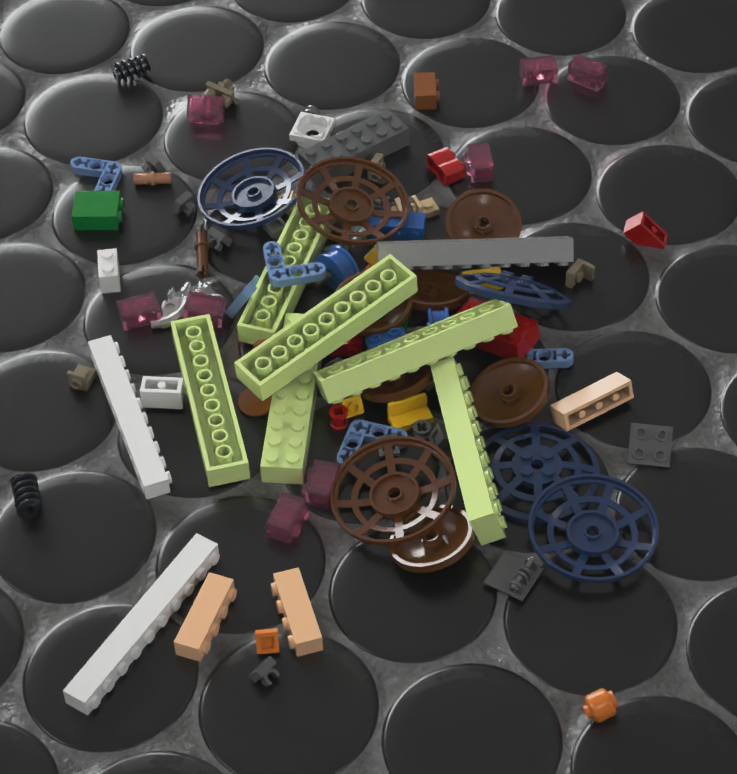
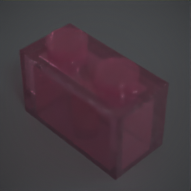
[567,54,608,92]
[519,55,558,86]
[187,95,226,124]
[463,143,493,183]
[183,290,227,328]
[116,292,162,331]
[301,459,339,509]
[266,492,309,544]

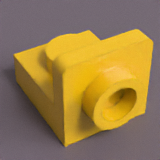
[339,394,364,418]

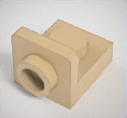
[410,195,440,219]

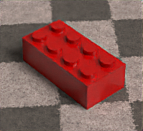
[455,297,540,359]

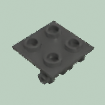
[627,423,673,468]
[483,551,543,601]

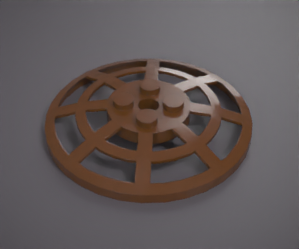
[296,157,409,246]
[330,436,456,546]

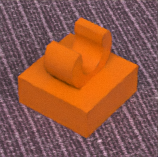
[255,628,280,654]

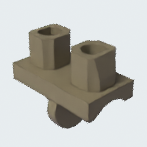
[204,79,238,109]

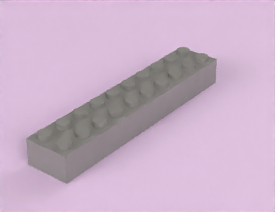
[376,236,574,270]

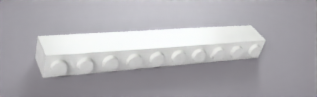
[88,335,172,500]
[63,533,220,715]

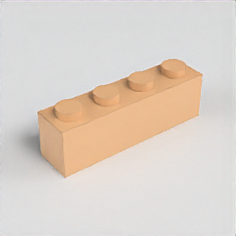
[550,372,634,431]
[271,567,323,657]
[174,572,237,662]

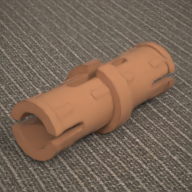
[134,171,172,186]

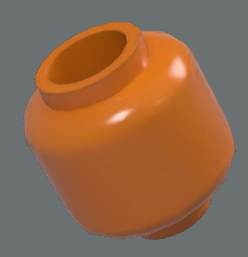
[582,688,619,723]

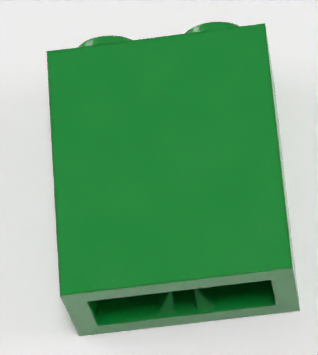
[71,191,125,230]

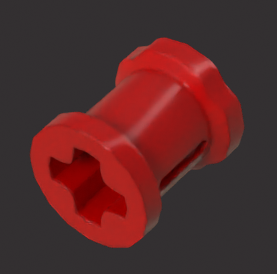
[329,404,348,432]

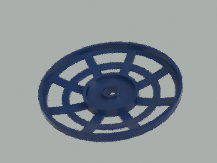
[197,148,306,230]
[454,271,573,310]
[484,423,600,525]
[528,474,659,584]

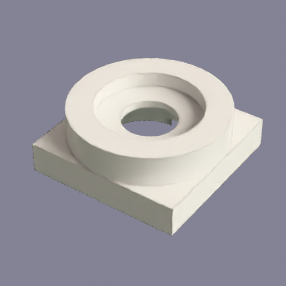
[289,112,335,148]

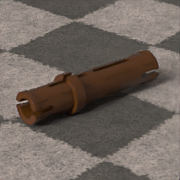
[194,229,209,279]

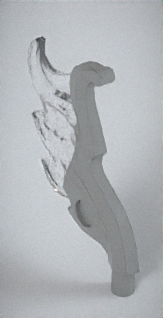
[150,277,226,329]

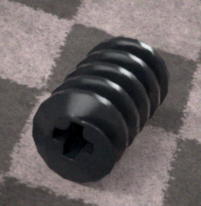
[111,54,151,85]
[10,473,43,519]

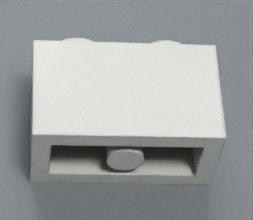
[97,248,121,294]
[140,376,185,409]

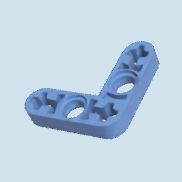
[70,157,122,191]
[263,241,326,287]
[225,275,260,318]
[524,347,574,369]
[337,420,408,468]

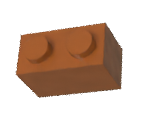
[414,72,440,110]

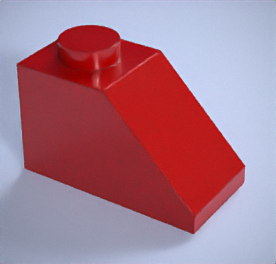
[623,211,668,249]

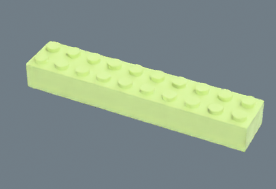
[237,196,336,344]
[234,254,418,401]
[313,299,518,404]
[260,313,322,485]
[170,314,250,487]
[430,357,507,546]

